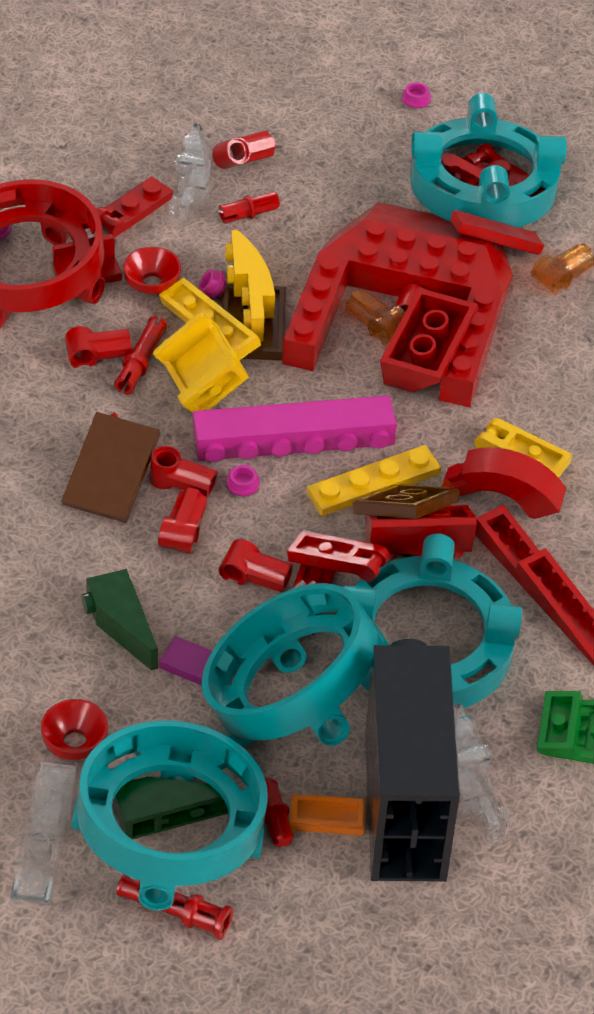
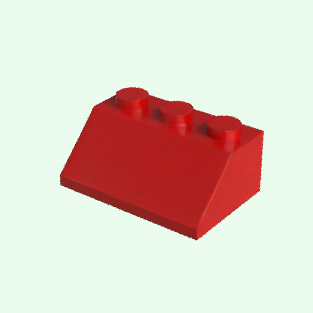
[380,287,478,393]
[365,505,477,559]

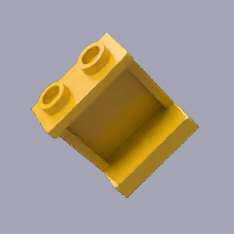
[153,312,249,413]

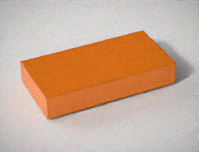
[290,794,366,835]

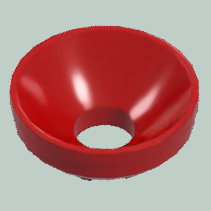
[123,247,181,295]
[41,699,108,760]

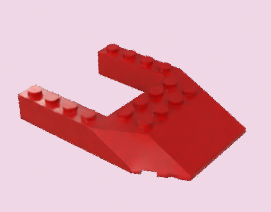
[282,202,513,407]

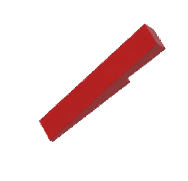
[475,504,594,666]

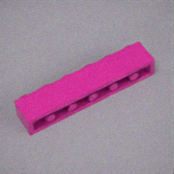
[193,395,397,462]

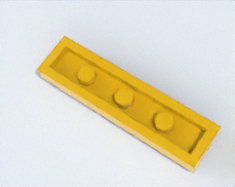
[159,277,261,361]
[306,445,441,516]

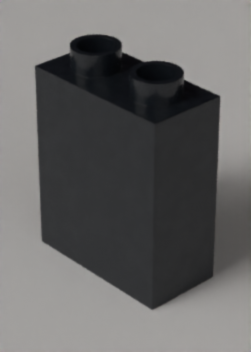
[365,639,460,882]

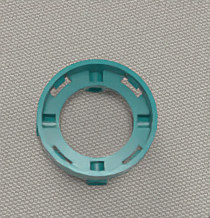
[410,93,567,227]
[341,534,522,711]
[202,583,390,748]
[72,720,268,911]

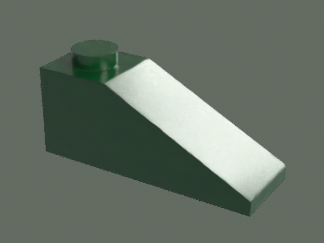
[82,569,158,670]
[112,776,229,840]

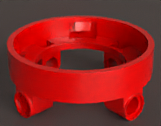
[0,179,105,328]

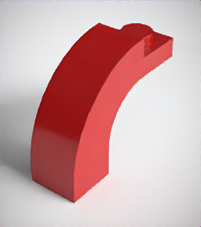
[442,447,567,519]

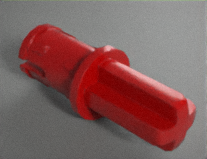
[218,192,280,224]
[264,778,294,847]

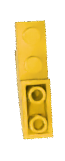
[225,230,275,341]

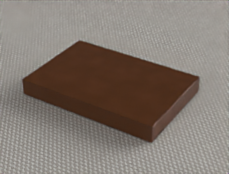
[222,284,286,360]
[61,412,161,523]
[353,484,459,519]

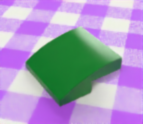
[537,691,594,764]

